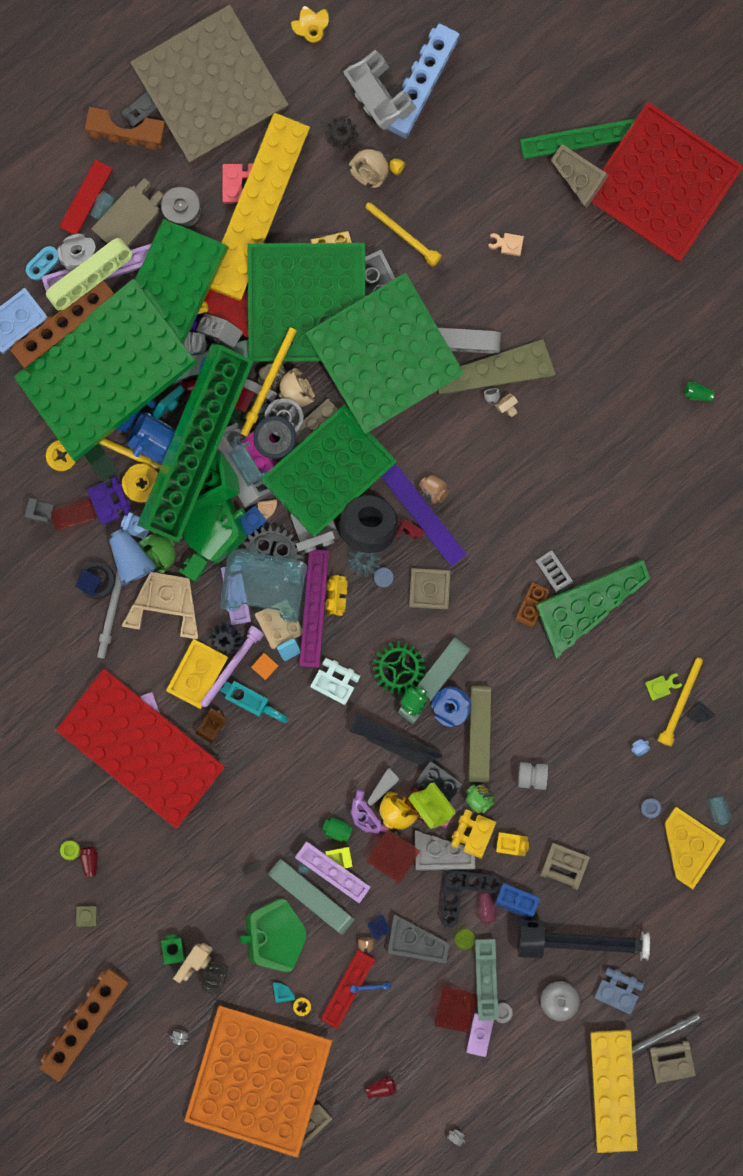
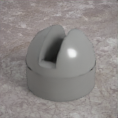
[484,388,500,404]

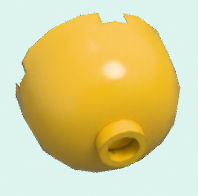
[379,791,419,829]

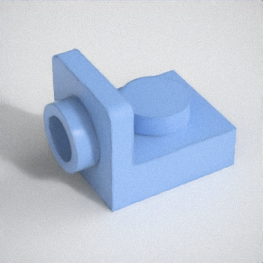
[121,512,149,540]

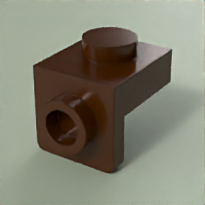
[196,708,227,744]

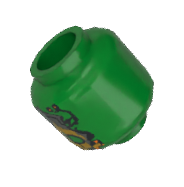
[401,686,430,716]

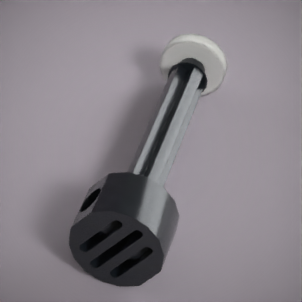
[517,920,651,961]

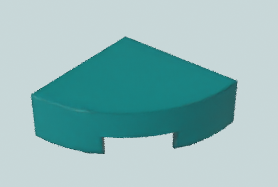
[273,983,296,1003]

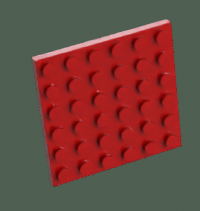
[591,102,743,262]

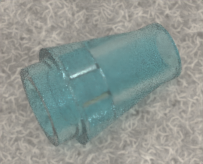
[90,190,115,220]

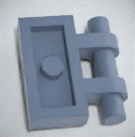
[594,967,644,1015]

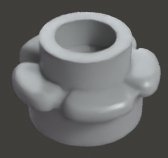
[170,1029,189,1045]
[447,1129,466,1147]

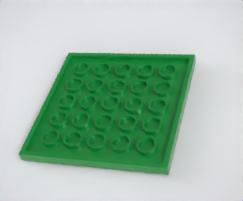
[248,243,365,361]
[305,273,464,434]

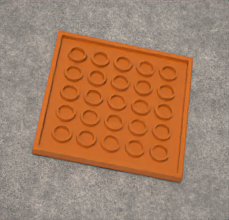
[184,1005,333,1158]

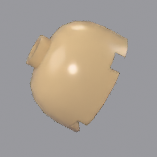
[349,149,388,188]
[279,368,315,407]

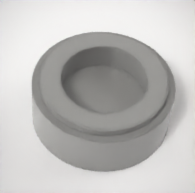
[496,1002,513,1023]

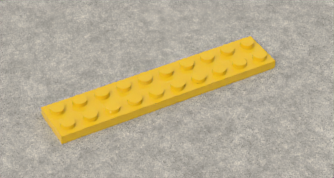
[210,113,310,301]

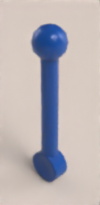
[350,982,391,993]

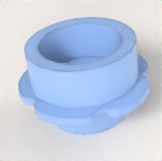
[632,739,650,756]

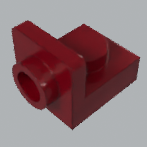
[395,519,425,540]

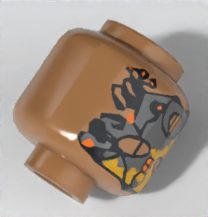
[419,475,449,504]

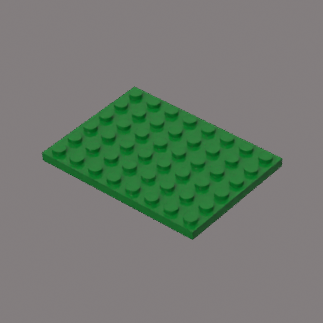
[14,279,197,462]

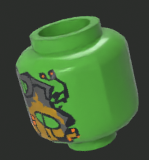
[465,784,495,814]

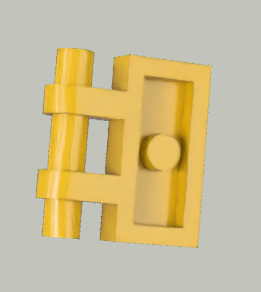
[451,810,496,859]

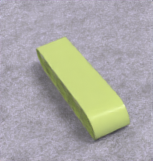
[46,238,132,310]

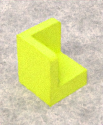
[326,847,353,868]

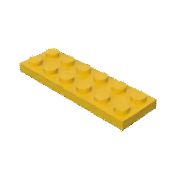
[590,1030,637,1153]

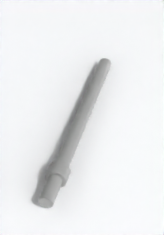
[97,571,122,659]

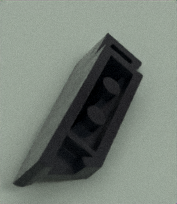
[349,713,443,765]

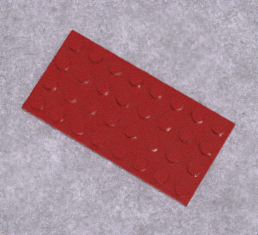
[56,669,226,829]

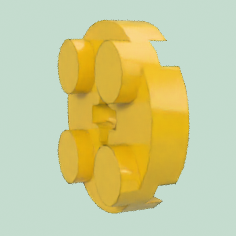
[122,464,158,503]

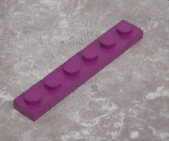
[300,550,329,668]

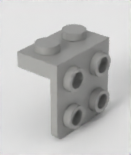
[291,514,339,553]

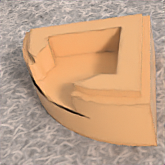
[258,500,277,519]

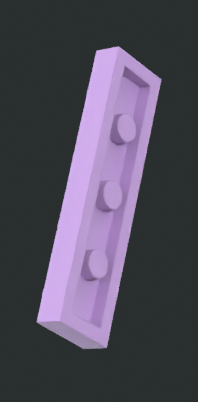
[294,842,370,903]

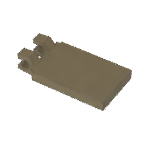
[91,178,164,247]

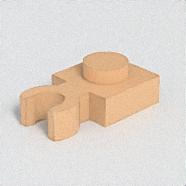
[488,233,524,257]

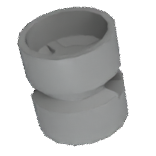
[518,762,548,790]

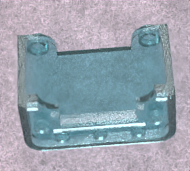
[220,550,307,622]

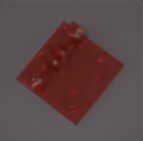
[367,829,420,883]
[434,986,477,1033]

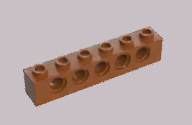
[10,280,114,370]
[39,968,130,1082]

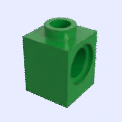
[161,934,186,965]

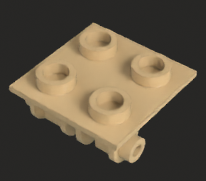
[254,600,303,649]

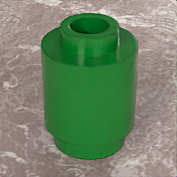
[322,817,353,842]

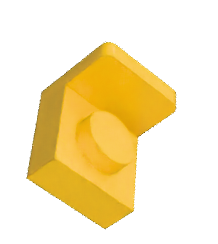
[496,832,529,856]

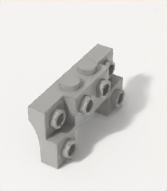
[343,50,417,130]

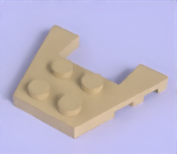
[122,572,198,640]

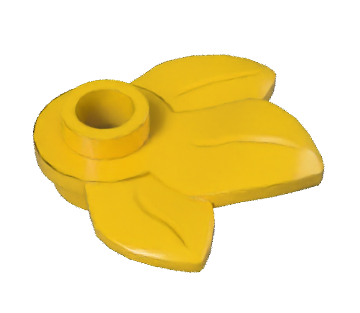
[291,6,329,43]

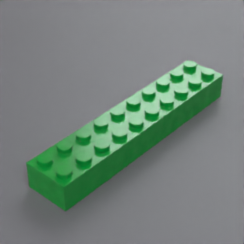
[137,344,254,543]

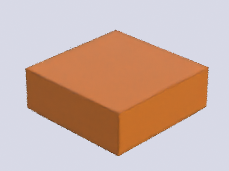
[251,653,279,680]

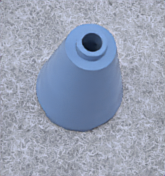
[109,529,157,586]

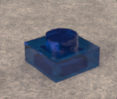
[75,569,102,596]

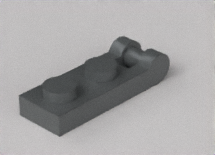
[121,92,157,128]

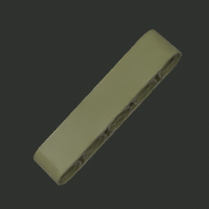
[469,686,491,783]

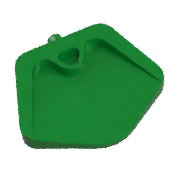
[184,499,247,563]
[239,899,306,972]

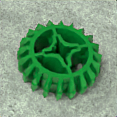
[373,642,426,695]

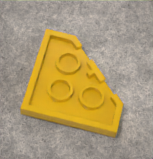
[664,807,725,889]

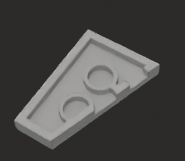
[415,830,475,871]

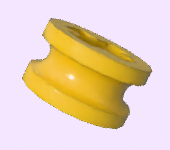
[293,997,311,1016]

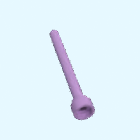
[201,626,264,707]

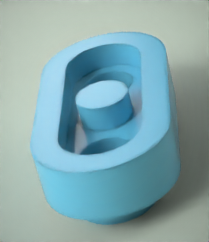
[26,246,59,281]

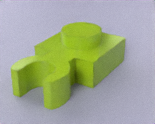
[645,674,682,701]

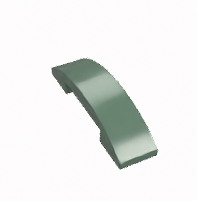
[475,939,499,1020]

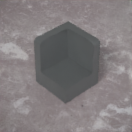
[25,498,54,524]

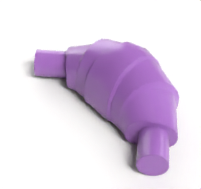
[350,790,389,833]

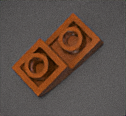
[515,582,550,628]

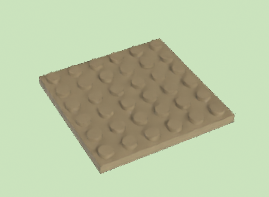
[130,5,288,163]

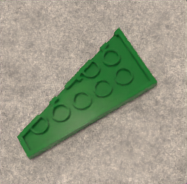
[535,560,650,659]

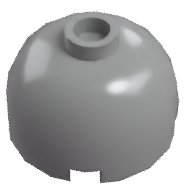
[265,398,304,437]
[540,981,580,1021]

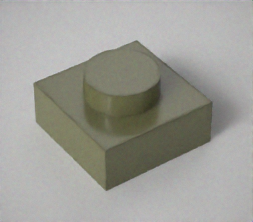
[76,906,97,927]

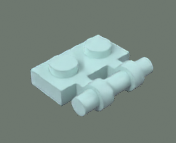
[310,658,360,705]

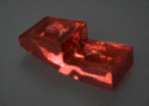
[51,500,96,530]

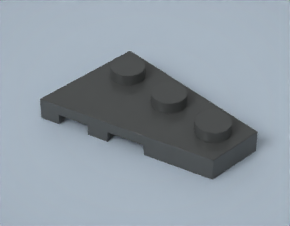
[388,914,449,963]

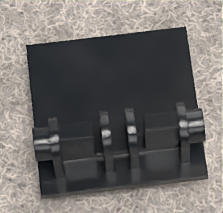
[410,761,463,802]

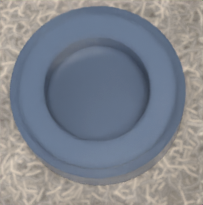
[374,568,393,588]
[641,798,661,818]

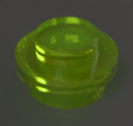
[455,929,475,949]

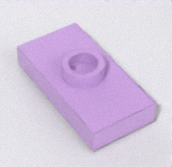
[466,1013,494,1057]

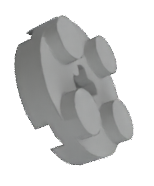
[57,234,97,271]

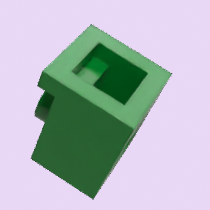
[179,552,209,583]

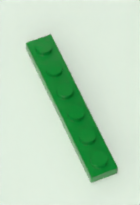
[520,119,634,160]

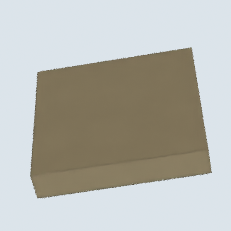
[409,568,450,610]

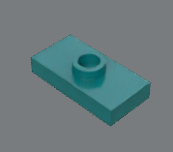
[153,386,186,419]

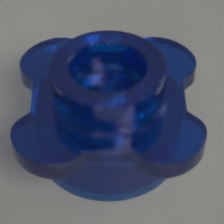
[368,916,391,939]

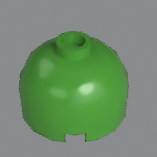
[138,534,176,573]

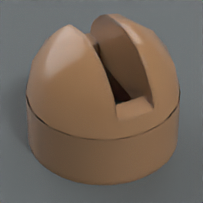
[358,937,374,952]

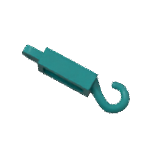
[219,681,289,723]

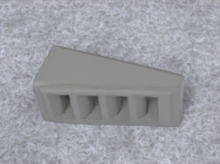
[535,550,574,595]
[367,768,399,806]

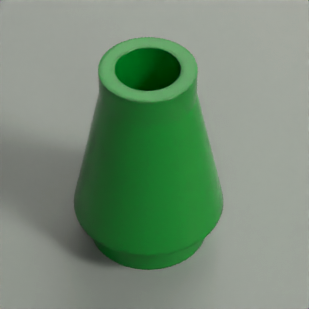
[684,381,715,402]

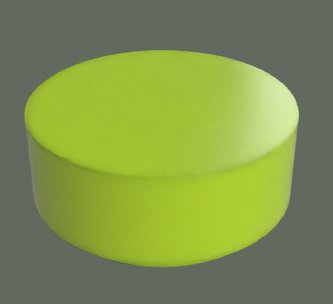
[60,841,80,860]

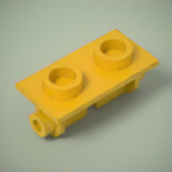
[325,575,348,616]

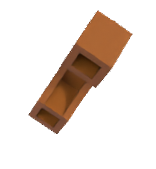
[85,107,166,150]

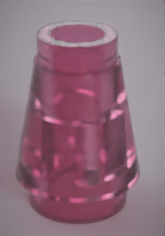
[478,893,498,924]

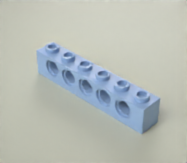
[386,23,459,139]

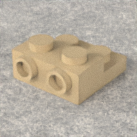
[173,943,213,983]

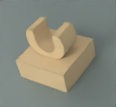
[494,394,518,417]

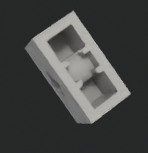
[196,313,243,349]

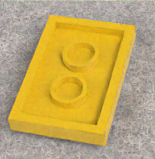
[166,639,229,709]

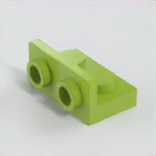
[408,782,456,829]

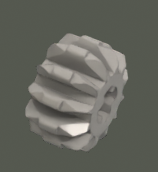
[183,332,207,356]

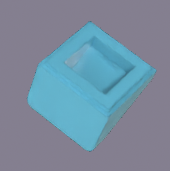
[277,639,301,661]

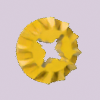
[46,441,76,472]

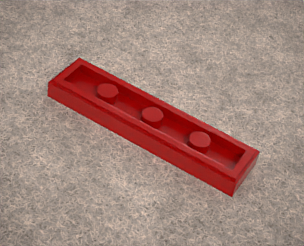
[59,160,113,235]
[320,950,375,1030]

